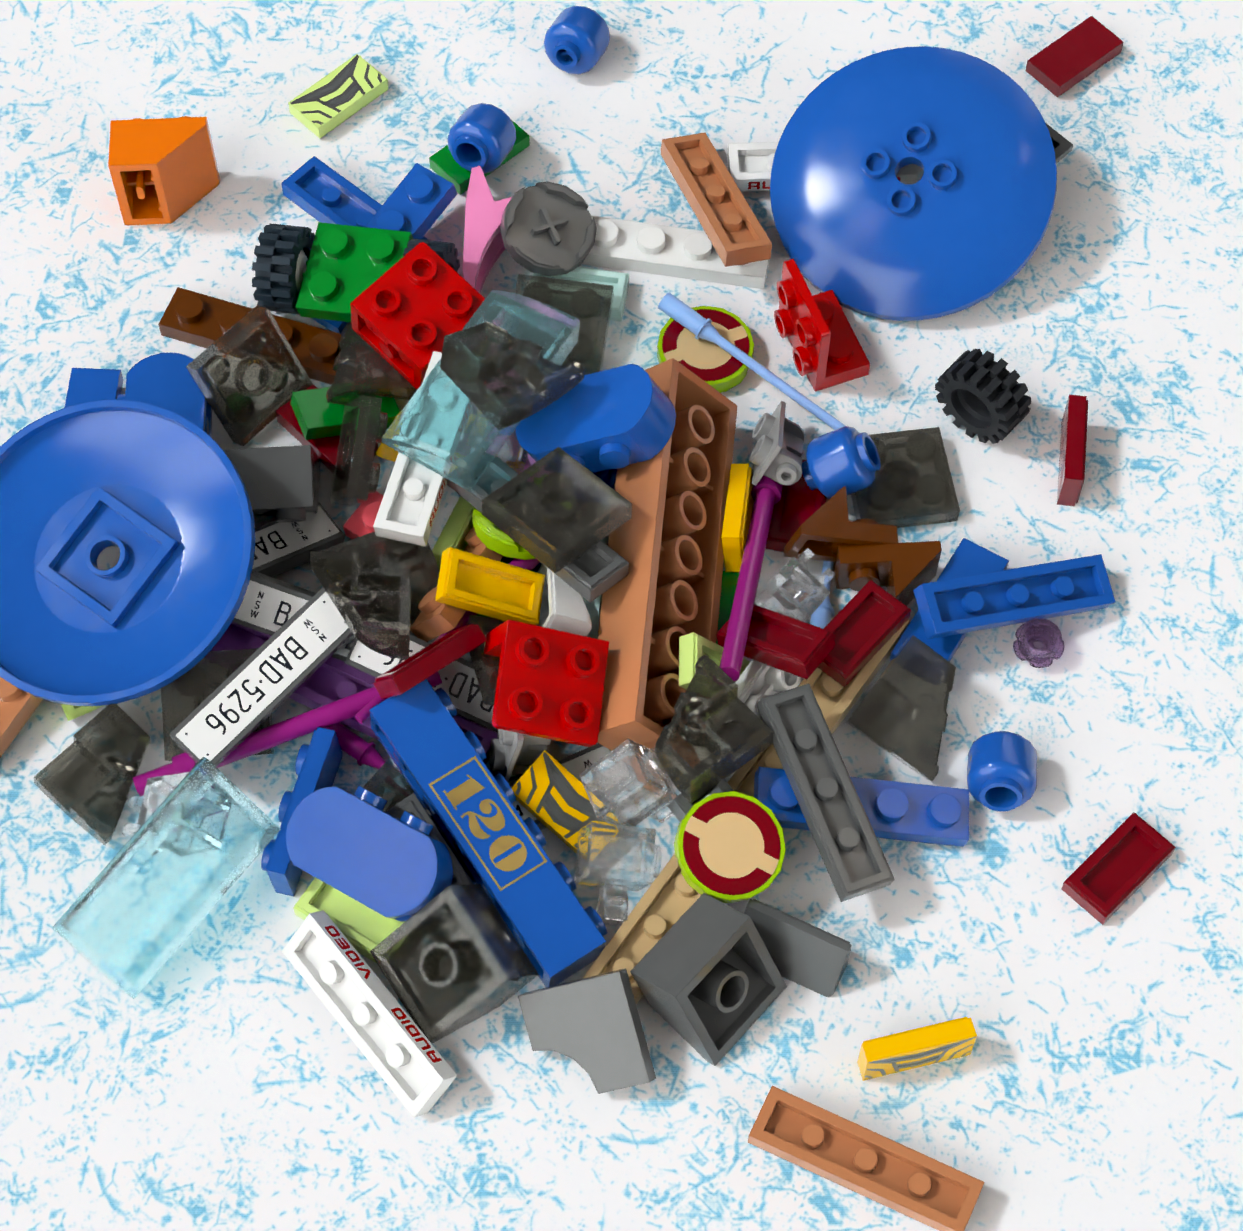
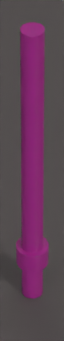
[718,475,783,682]
[133,672,442,797]

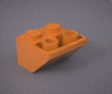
[108,116,220,225]

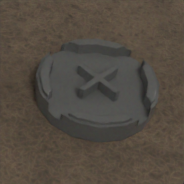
[500,181,597,276]

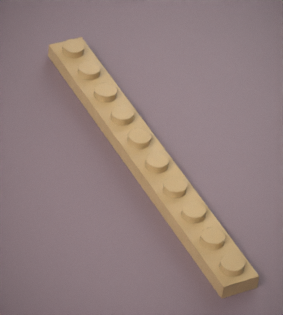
[582,619,910,1004]

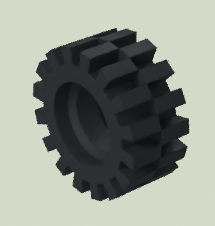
[935,349,1031,444]

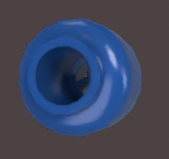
[544,6,610,75]
[447,103,516,174]
[802,426,881,499]
[967,731,1037,811]

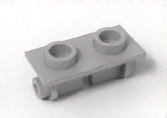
[749,401,804,486]
[489,729,551,782]

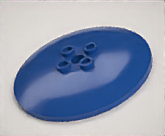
[770,46,1057,321]
[0,400,255,706]

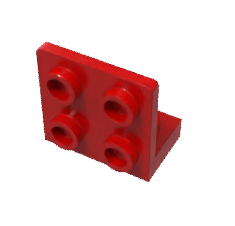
[350,242,491,391]
[774,259,870,392]
[484,619,609,747]

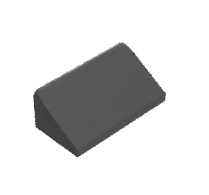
[744,899,852,997]

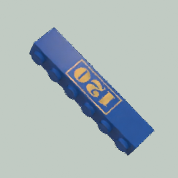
[370,679,608,987]

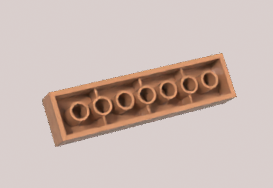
[597,358,737,777]

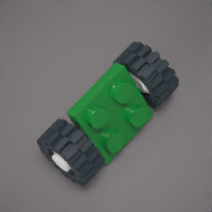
[252,222,460,322]

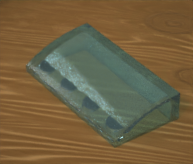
[382,289,580,492]
[52,757,281,999]

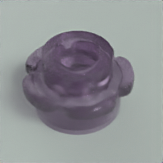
[1013,618,1064,668]

